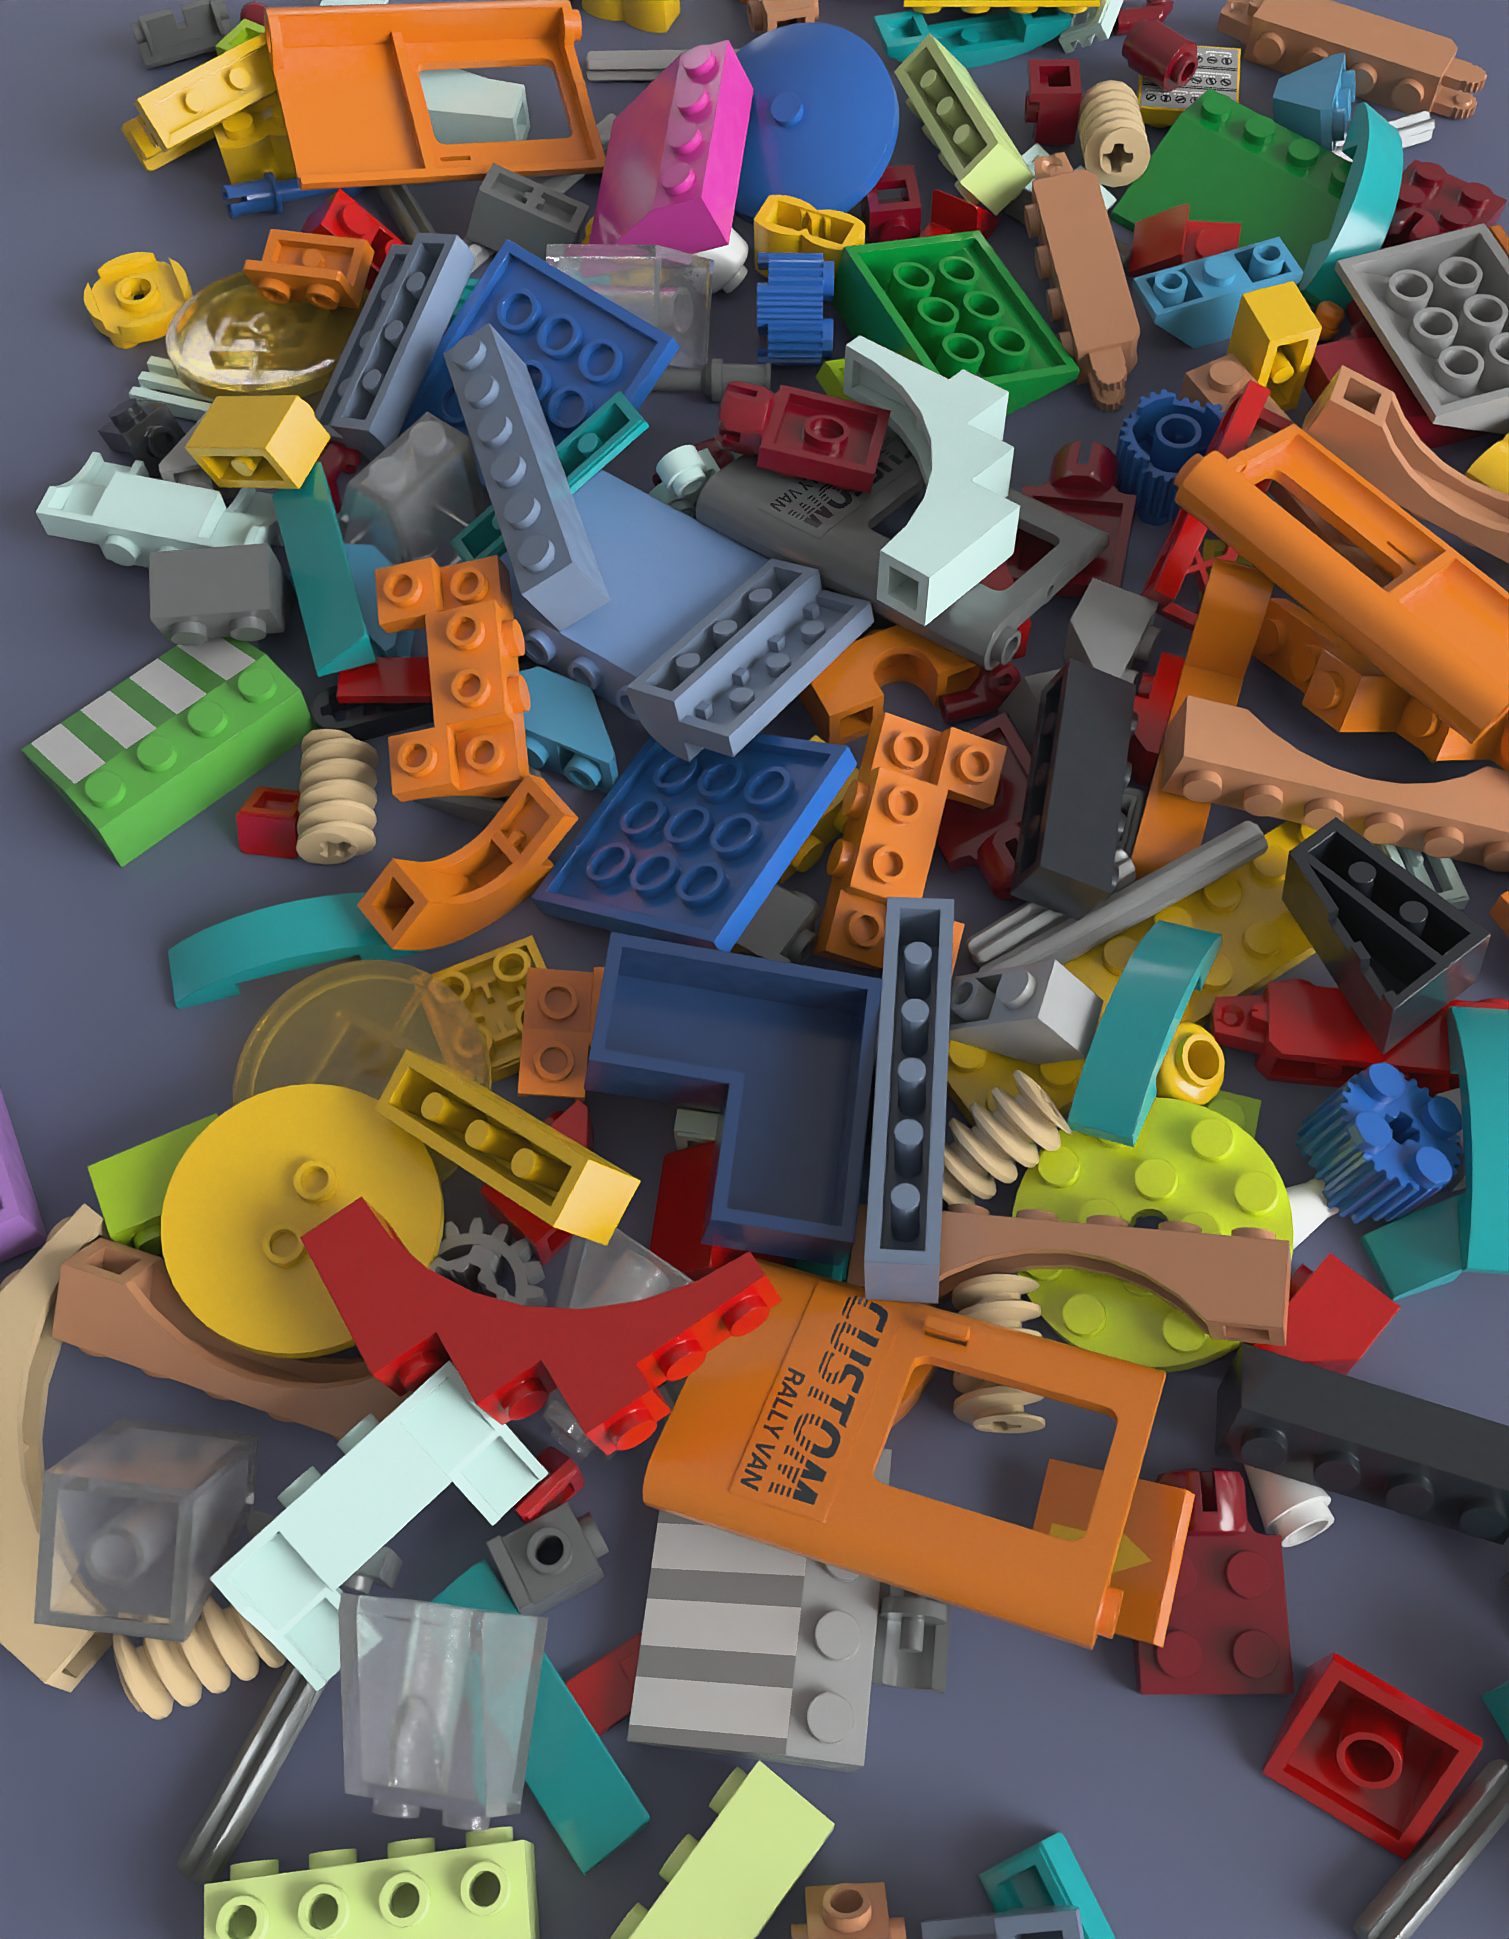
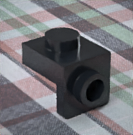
[98,398,186,479]

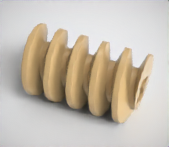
[1077,80,1150,187]
[296,728,379,865]
[943,1070,1072,1205]
[952,1274,1045,1433]
[113,1592,287,1720]

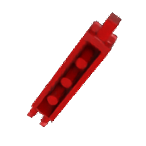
[1209,978,1509,1098]

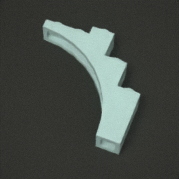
[320,0,530,144]
[843,336,1020,626]

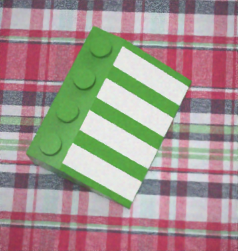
[21,637,316,867]

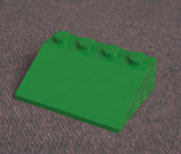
[1111,88,1352,288]
[831,230,1080,416]

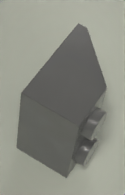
[149,543,296,646]

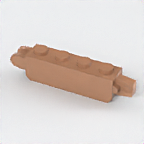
[1217,0,1487,120]
[1024,152,1140,413]

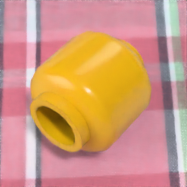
[1156,1021,1225,1106]

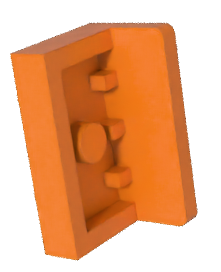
[242,229,374,310]

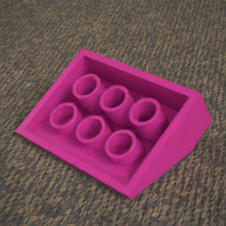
[583,40,754,280]

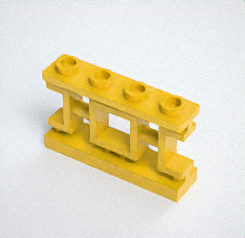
[121,32,279,173]

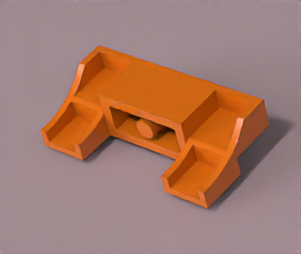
[375,555,531,802]
[813,712,1007,979]
[518,967,605,1101]

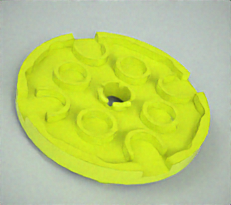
[1012,1097,1294,1373]

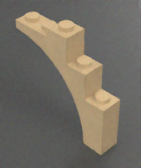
[0,1203,123,1693]

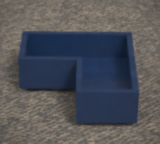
[584,932,883,1266]

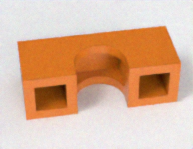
[799,625,983,745]

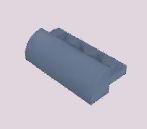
[315,233,475,462]
[626,558,874,762]

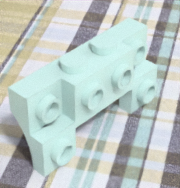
[36,452,284,568]
[209,1361,548,1691]

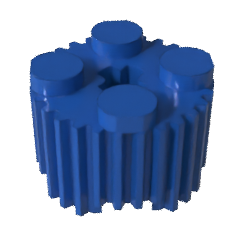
[757,252,834,366]
[1115,389,1225,526]
[1295,1062,1463,1224]

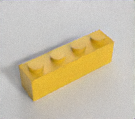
[374,1049,640,1246]

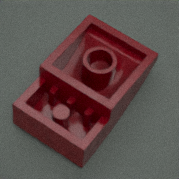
[1303,337,1490,449]

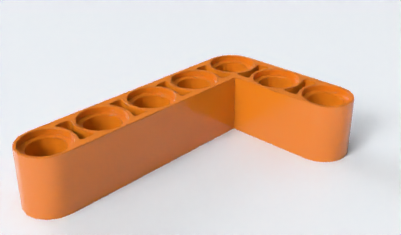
[1130,557,1274,882]

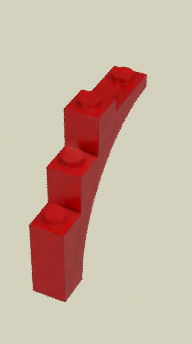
[300,1196,782,1456]

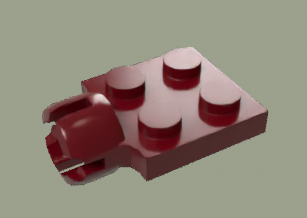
[1380,159,1507,250]
[715,381,891,494]
[1007,440,1136,598]
[936,712,1031,901]
[1133,1468,1295,1695]

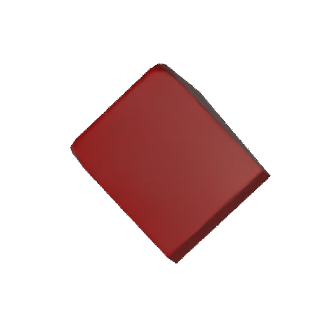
[236,786,301,859]
[510,1447,585,1525]

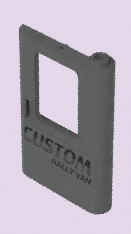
[696,430,1109,670]

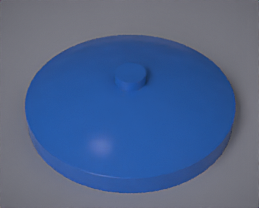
[734,22,899,225]

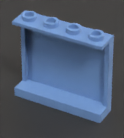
[500,469,769,720]

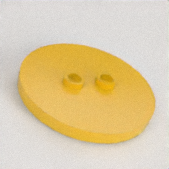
[161,1084,444,1359]

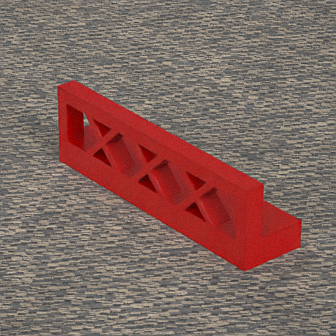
[1140,380,1298,631]

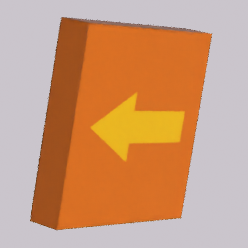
[1032,1458,1195,1647]

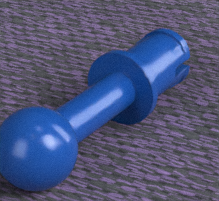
[221,171,365,219]

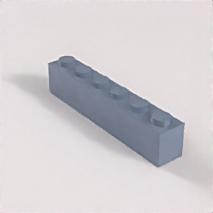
[443,323,610,632]
[864,897,954,1303]

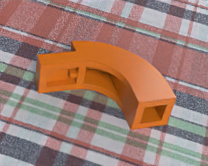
[357,774,578,950]

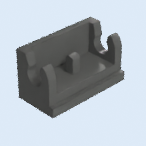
[466,163,590,272]

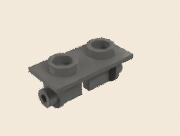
[131,0,233,69]

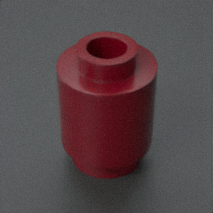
[1122,19,1198,92]

